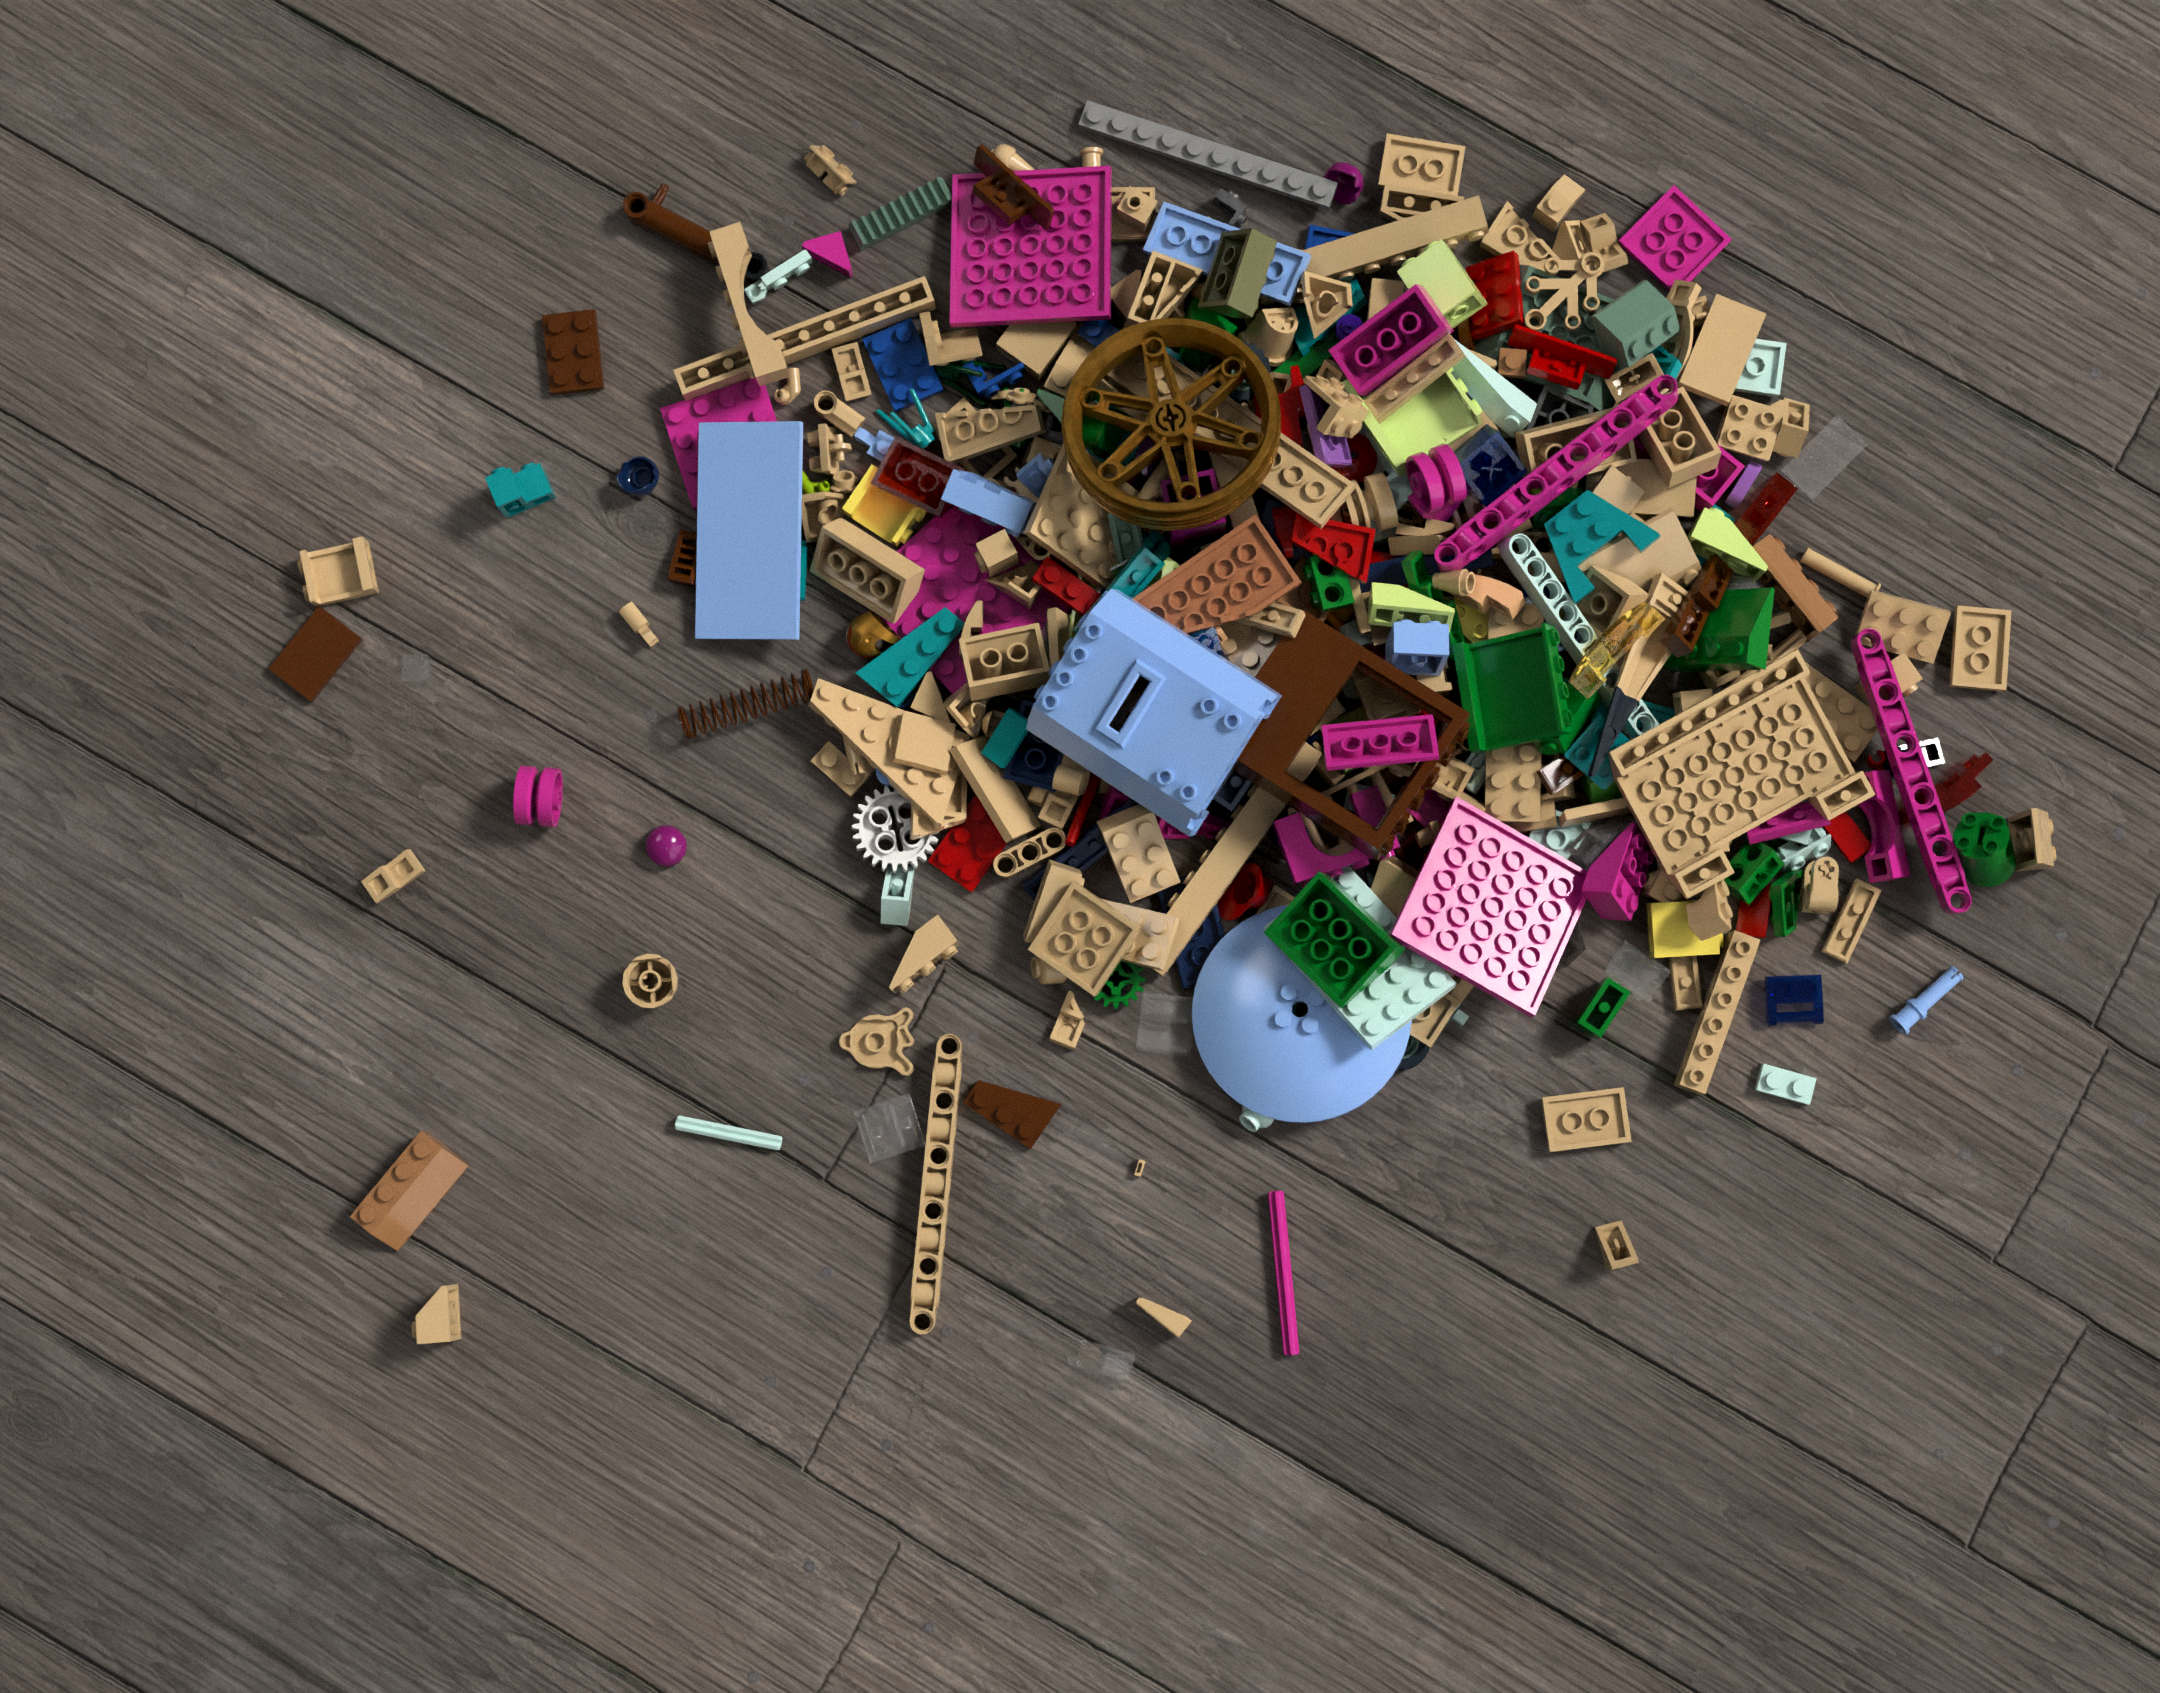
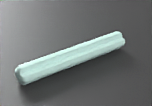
[675,1115,782,1150]

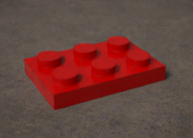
[1465,250,1524,341]
[928,796,1008,893]

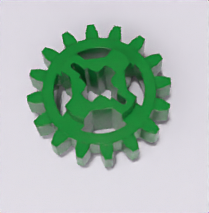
[1094,961,1146,1009]

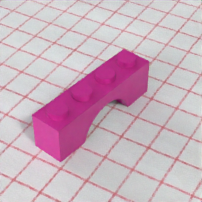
[1858,770,1911,883]

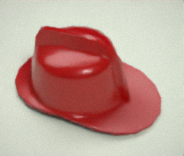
[1218,863,1273,921]

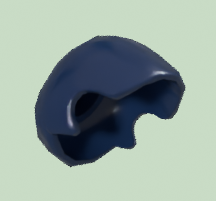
[616,457,659,497]

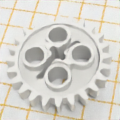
[851,786,940,873]

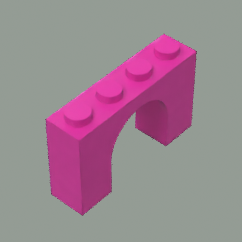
[1272,785,1400,888]

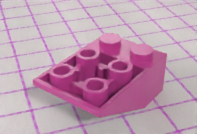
[1581,823,1654,921]

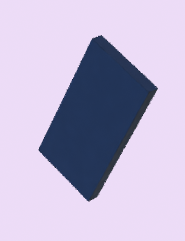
[1157,875,1225,989]

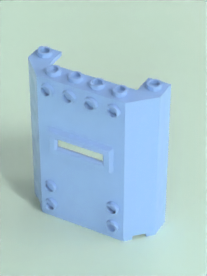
[1026,589,1282,836]

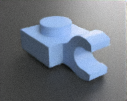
[854,427,903,468]

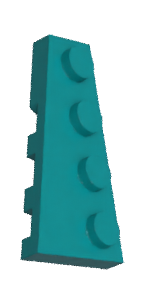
[855,607,965,708]

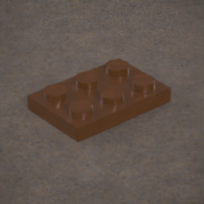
[542,309,605,395]

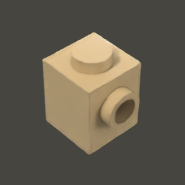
[1114,186,1158,231]

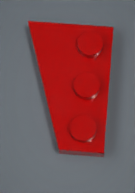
[1289,513,1376,584]

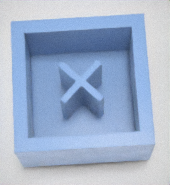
[1385,619,1449,676]

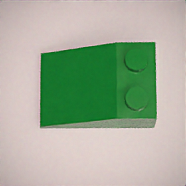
[1036,388,1125,458]

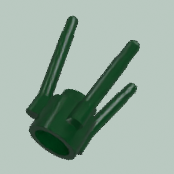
[937,360,1006,407]

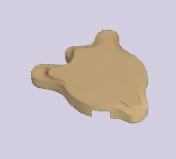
[839,1007,914,1076]

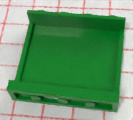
[1452,623,1573,754]

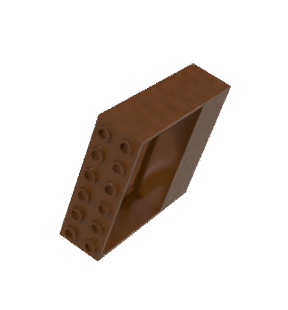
[1232,609,1471,862]

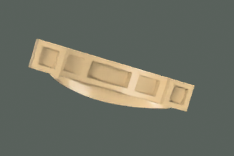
[1613,279,1701,408]

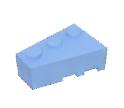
[941,469,1037,537]

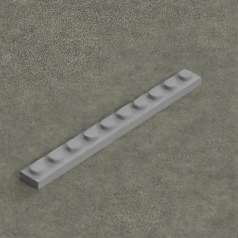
[1078,100,1338,210]

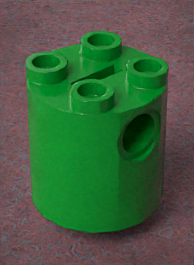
[1953,812,2016,887]

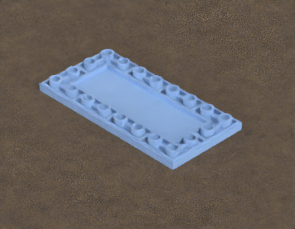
[695,421,803,640]

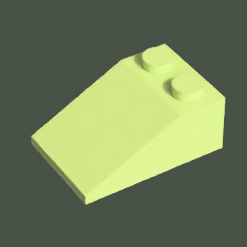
[1687,507,1768,582]

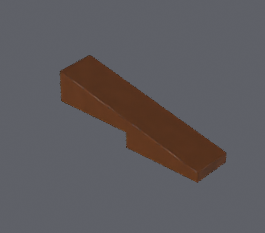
[1659,553,1733,658]

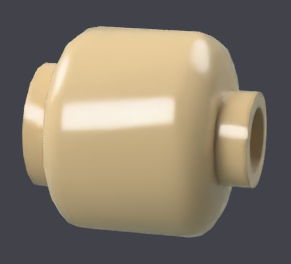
[1031,955,1067,985]

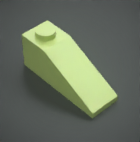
[1367,582,1455,633]

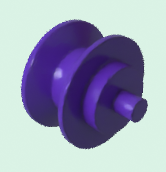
[1336,314,1363,341]

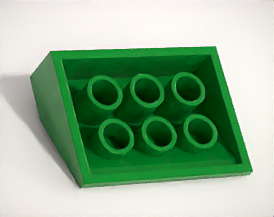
[1662,587,1775,672]
[1264,871,1405,1008]

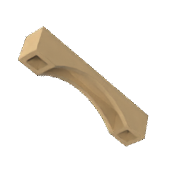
[708,222,790,386]

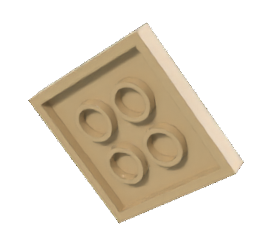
[1028,881,1142,997]

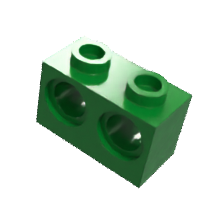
[1303,556,1355,614]
[1724,841,1785,905]

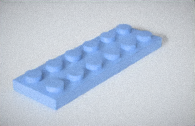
[1143,202,1311,306]

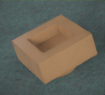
[1497,348,1527,379]

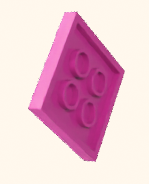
[1618,185,1732,292]

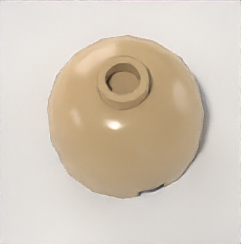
[622,954,678,1009]

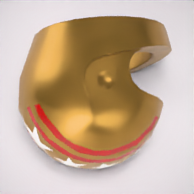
[846,611,900,658]

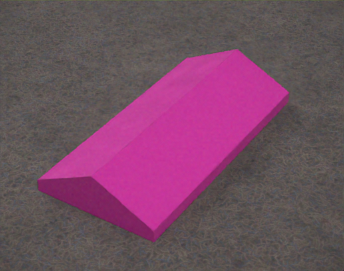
[1321,714,1439,771]

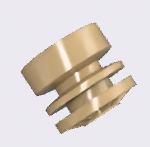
[1340,471,1398,531]

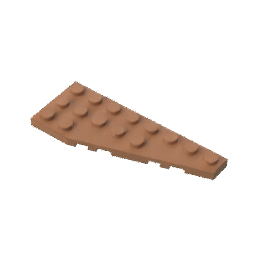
[1132,514,1302,634]

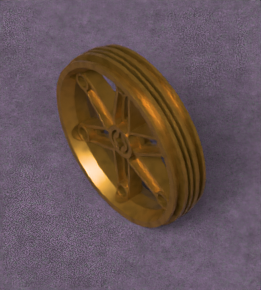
[1062,318,1281,530]

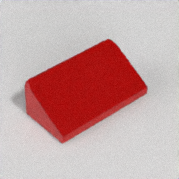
[1735,884,1771,939]

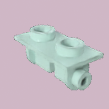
[1776,827,1831,874]

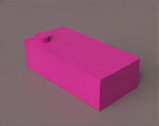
[1328,284,1454,396]

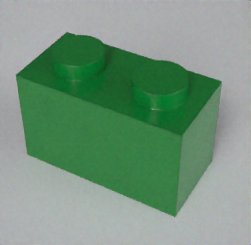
[1573,977,1631,1039]

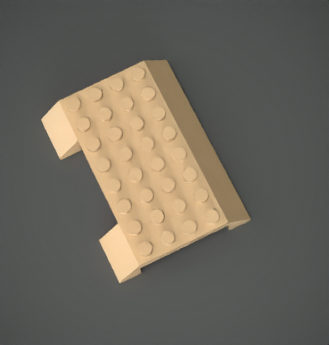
[1608,649,1875,899]

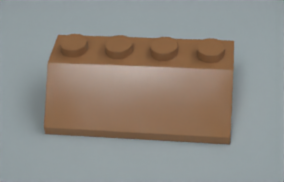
[1752,534,1839,642]
[350,1131,469,1251]

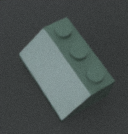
[1591,280,1680,367]

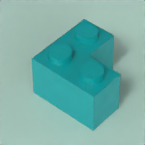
[485,463,556,518]

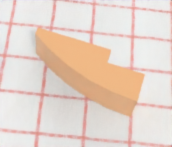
[1448,574,1526,620]

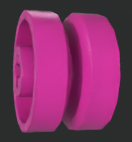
[1406,443,1467,514]
[513,765,563,828]

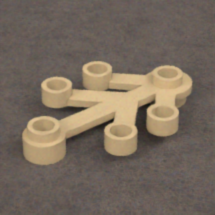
[1524,252,1605,332]

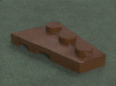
[963,1080,1062,1149]

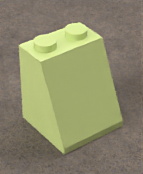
[1397,239,1488,328]

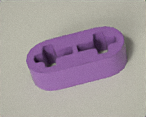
[1724,460,1763,509]

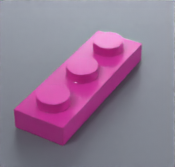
[1746,802,1831,845]

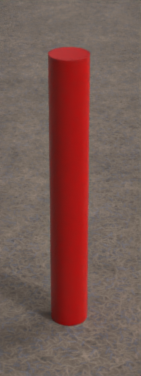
[1064,773,1101,847]

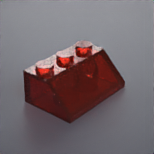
[870,436,966,518]

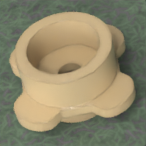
[831,470,858,494]

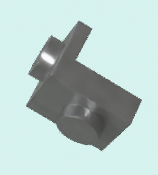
[1214,188,1248,229]

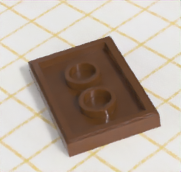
[268,606,363,702]

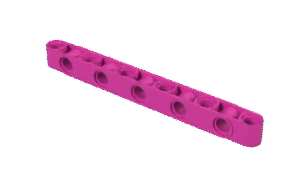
[1434,375,1678,572]
[1851,628,1972,915]

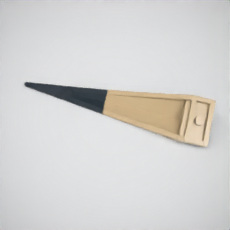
[1588,573,1688,777]

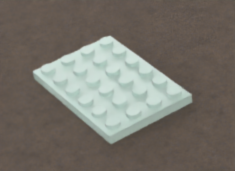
[1264,867,1456,1051]

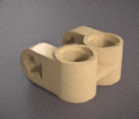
[1799,857,1839,915]

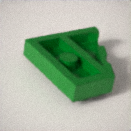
[1769,869,1803,937]

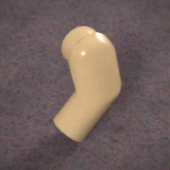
[774,368,801,405]

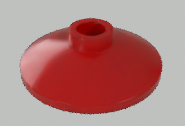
[1331,433,1377,484]

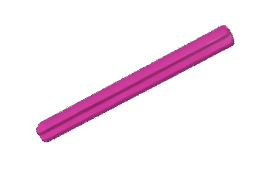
[1268,1190,1299,1356]

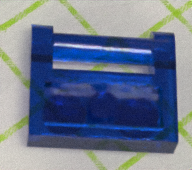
[1764,975,1824,1026]

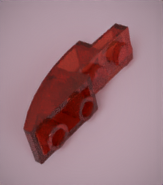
[1898,752,1993,825]

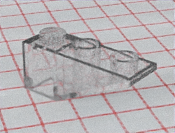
[1566,813,1641,871]

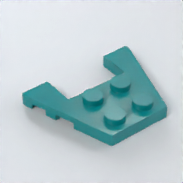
[1544,490,1661,604]

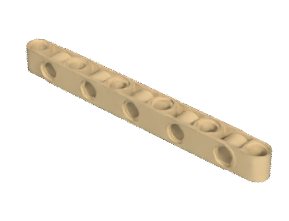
[910,1034,962,1335]

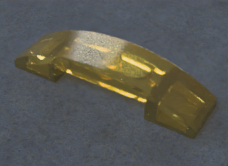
[1569,601,1665,699]

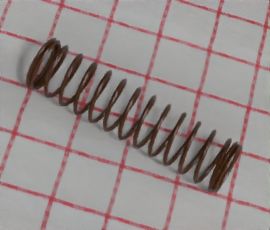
[677,669,814,740]

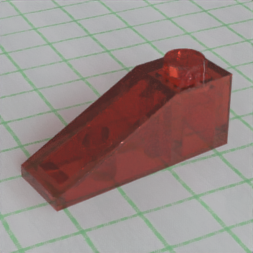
[1734,472,1798,546]

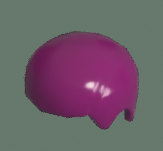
[1324,162,1364,205]
[645,825,687,867]

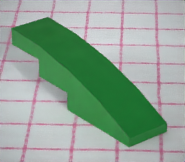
[1401,550,1465,660]

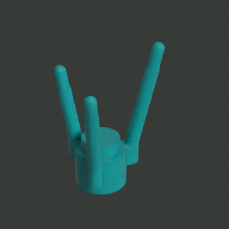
[876,388,935,452]

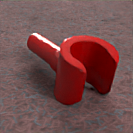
[1867,750,1893,785]

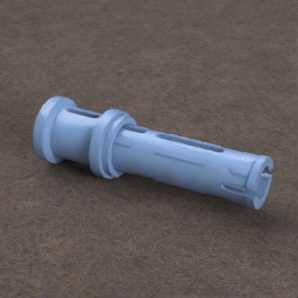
[1889,966,1964,1035]

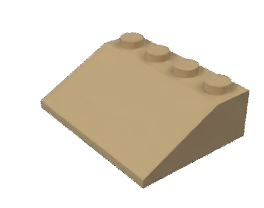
[1578,507,1702,593]

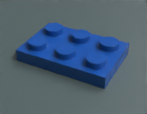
[862,318,944,413]

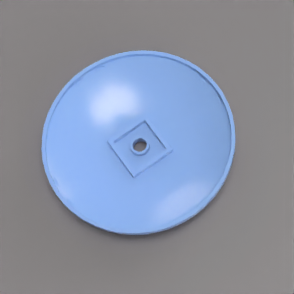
[1192,905,1412,1123]

